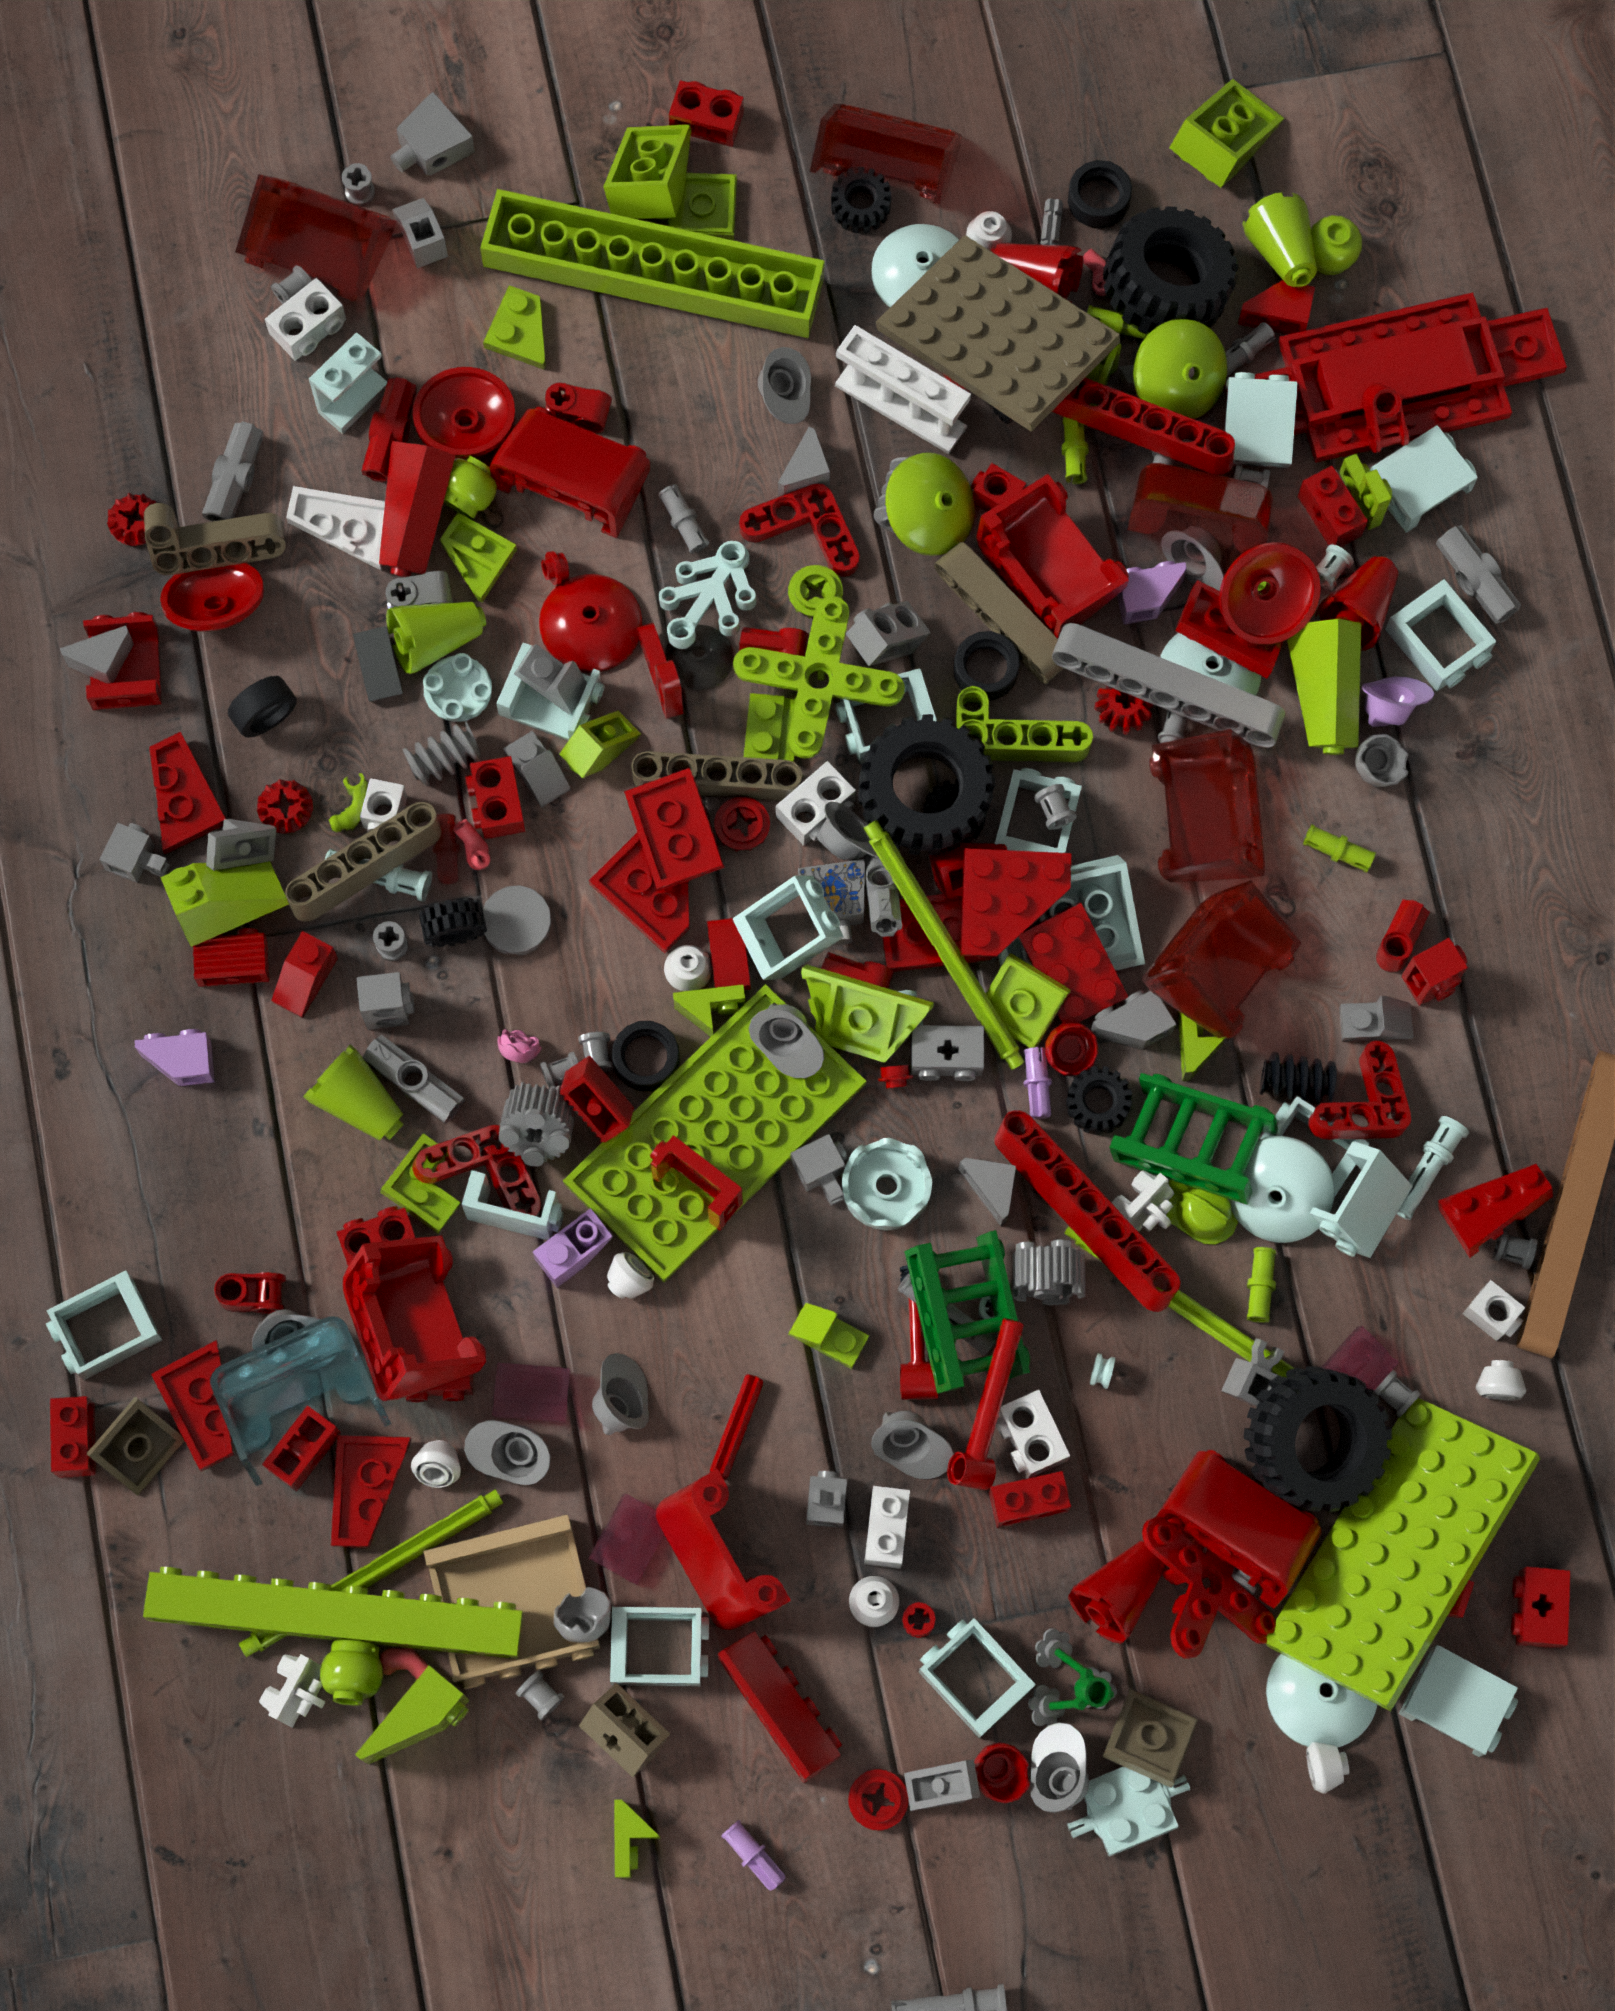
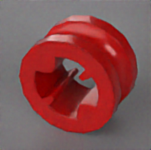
[902,1602,936,1638]

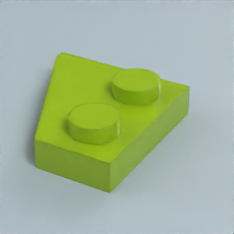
[483,285,546,370]
[440,512,517,603]

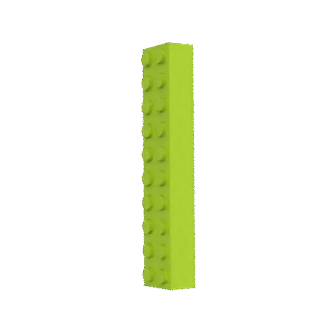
[480,189,825,338]

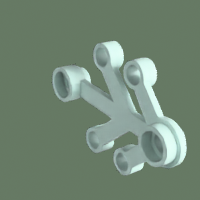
[658,541,757,649]

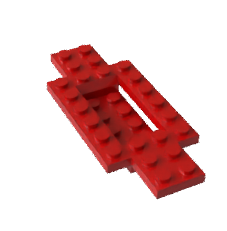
[1223,292,1567,463]

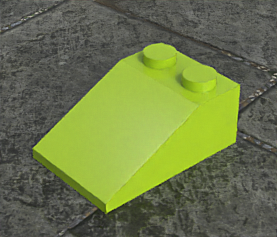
[1169,79,1284,188]
[603,124,691,220]
[160,861,289,947]
[355,1666,469,1764]

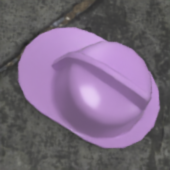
[1362,676,1434,727]

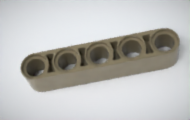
[934,542,1064,684]
[631,751,802,801]
[285,802,441,922]

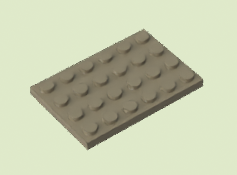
[876,235,1120,432]

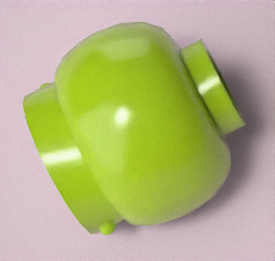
[1311,215,1362,275]
[443,456,497,520]
[320,1639,383,1706]

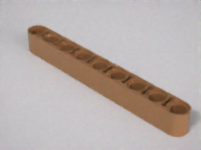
[1516,1050,1615,1359]

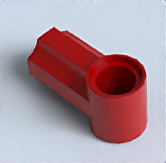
[739,627,809,657]
[1376,899,1430,972]
[821,952,894,989]

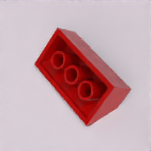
[718,1631,842,1783]

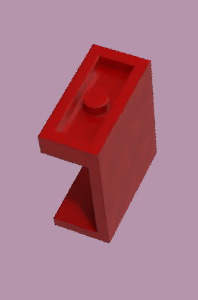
[83,612,162,710]

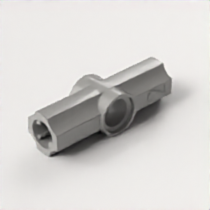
[202,421,264,522]
[1436,525,1521,624]
[864,854,902,937]
[362,1034,465,1124]

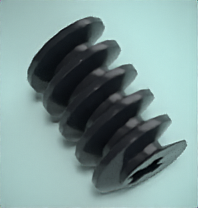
[1259,1051,1337,1104]

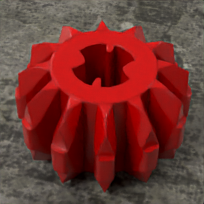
[1094,685,1154,735]

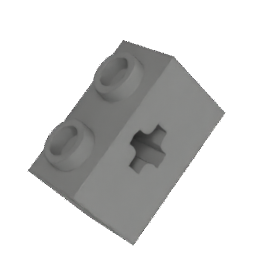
[911,1025,984,1081]

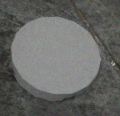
[483,885,551,955]

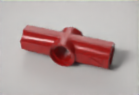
[361,377,417,483]

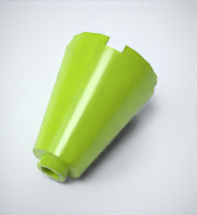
[1242,192,1317,287]
[386,602,486,674]
[303,1044,404,1141]

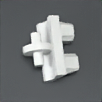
[1112,1170,1175,1232]
[259,1654,325,1728]

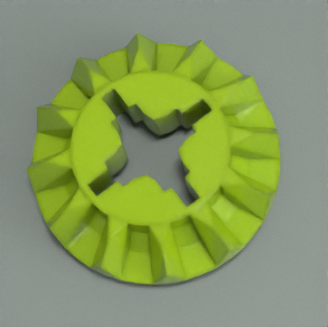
[788,565,843,619]

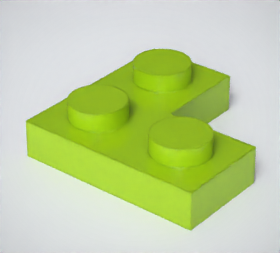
[1339,454,1392,530]
[380,1133,461,1234]

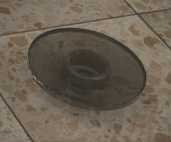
[665,625,734,691]

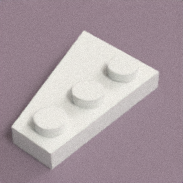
[286,486,385,571]

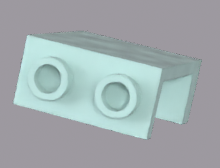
[309,332,387,434]
[1221,372,1298,468]
[1370,425,1478,533]
[496,643,605,741]
[1310,1141,1413,1258]
[462,1170,564,1240]
[1399,1645,1518,1757]

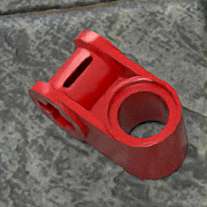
[545,382,612,433]
[1362,383,1409,453]
[214,1272,286,1314]

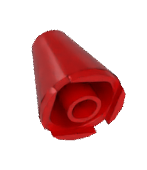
[990,243,1084,303]
[1315,556,1399,651]
[1068,1541,1167,1644]

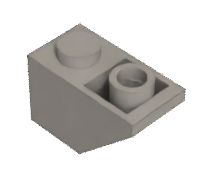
[392,198,448,268]
[1091,988,1176,1050]

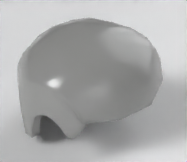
[1355,734,1409,787]
[554,1587,611,1643]

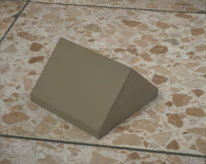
[87,1397,185,1496]

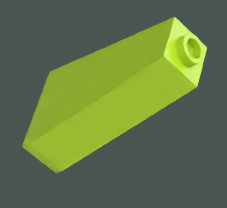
[1287,619,1361,755]

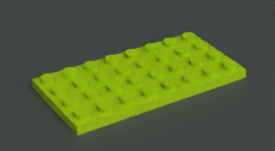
[563,984,866,1283]
[1265,1398,1540,1712]

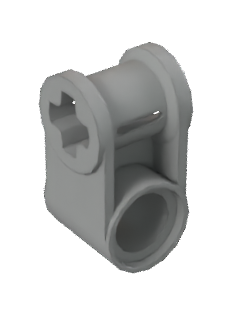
[386,571,453,609]

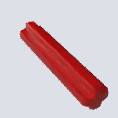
[710,1374,763,1480]

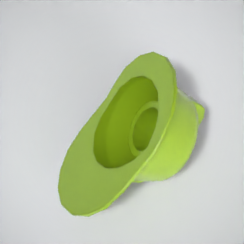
[1166,1179,1238,1245]

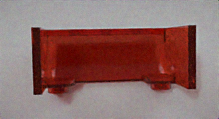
[810,103,962,204]

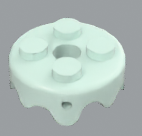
[842,1138,932,1230]

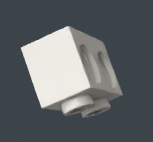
[265,278,346,361]
[776,761,856,846]
[996,1390,1070,1478]
[864,1486,910,1569]

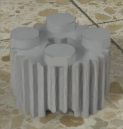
[499,1082,575,1167]
[1012,1239,1086,1306]

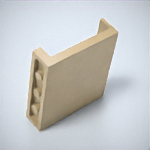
[423,1515,600,1689]

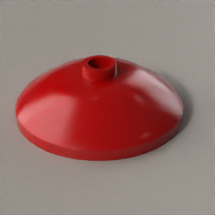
[413,367,516,459]
[1219,542,1321,644]
[160,563,264,632]
[539,574,642,673]

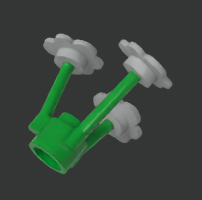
[1028,1628,1117,1726]

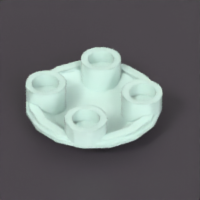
[423,653,492,722]

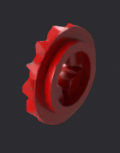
[107,493,156,546]
[257,779,313,834]
[714,797,770,852]
[848,1769,908,1830]

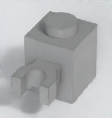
[99,822,170,883]
[790,1134,848,1206]
[1221,1338,1285,1407]
[806,1471,847,1528]

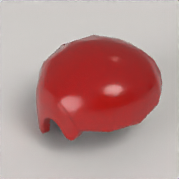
[1045,1022,1098,1076]
[974,1742,1030,1804]

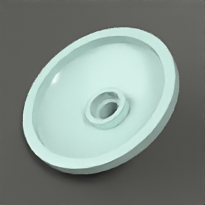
[872,224,959,307]
[1161,633,1261,719]
[1229,1136,1335,1243]
[1266,1654,1377,1748]

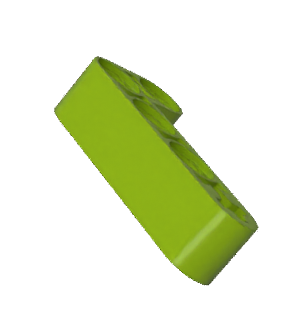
[956,686,1093,762]

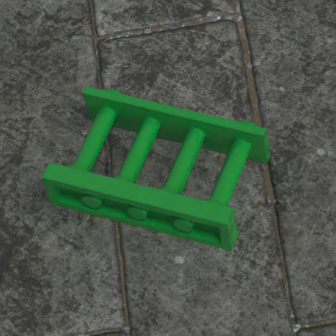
[1109,1073,1279,1205]
[904,1230,1030,1394]

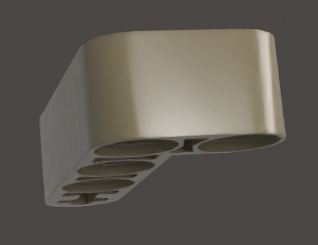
[144,503,286,575]

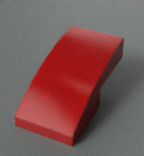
[707,918,751,990]

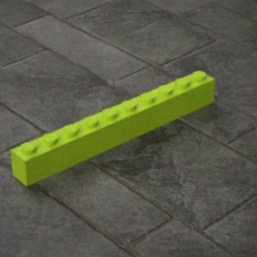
[143,1567,523,1659]

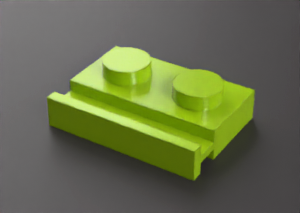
[743,693,796,762]

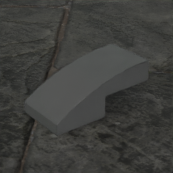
[353,626,403,702]

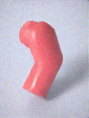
[1083,248,1106,296]
[453,819,491,870]
[380,1648,429,1679]

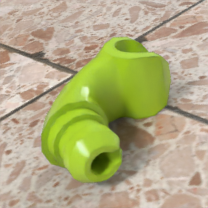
[329,773,368,833]

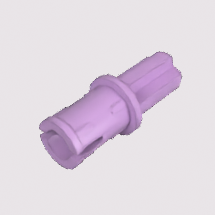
[1024,1047,1052,1119]
[721,1820,785,1891]

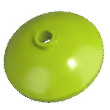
[1133,319,1227,420]
[885,453,975,556]

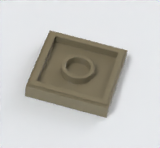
[1102,1689,1198,1788]

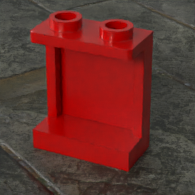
[650,1135,743,1231]

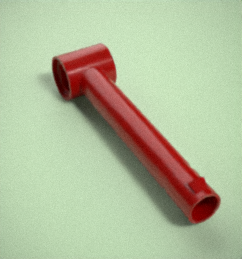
[947,1318,1024,1490]

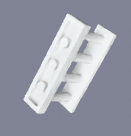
[835,325,971,454]

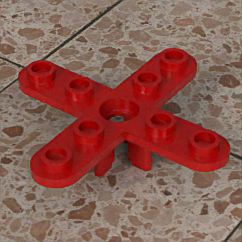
[1142,1517,1276,1659]

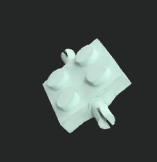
[1067,1766,1190,1857]

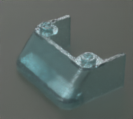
[210,1316,391,1486]

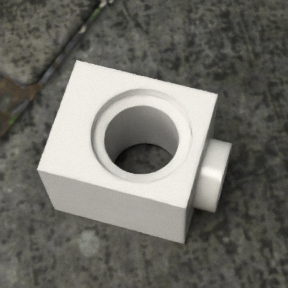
[360,778,407,832]
[1462,1280,1525,1341]

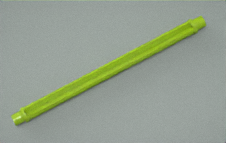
[863,820,1025,1070]
[1064,1226,1294,1378]
[238,1489,503,1658]

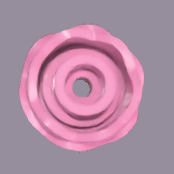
[497,1029,542,1063]

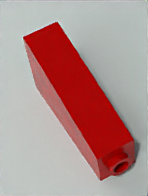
[379,441,455,578]

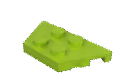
[801,964,934,1063]

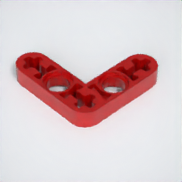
[739,483,859,577]
[636,623,683,719]
[1308,1040,1411,1140]
[412,1125,541,1216]

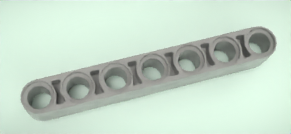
[1052,623,1285,748]

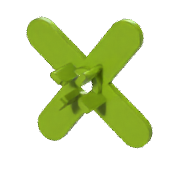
[733,596,905,759]

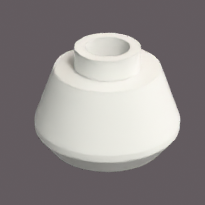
[966,211,1012,250]
[664,945,712,991]
[607,1252,654,1299]
[1476,1360,1526,1400]
[411,1440,461,1488]
[849,1576,899,1627]
[1306,1742,1349,1794]

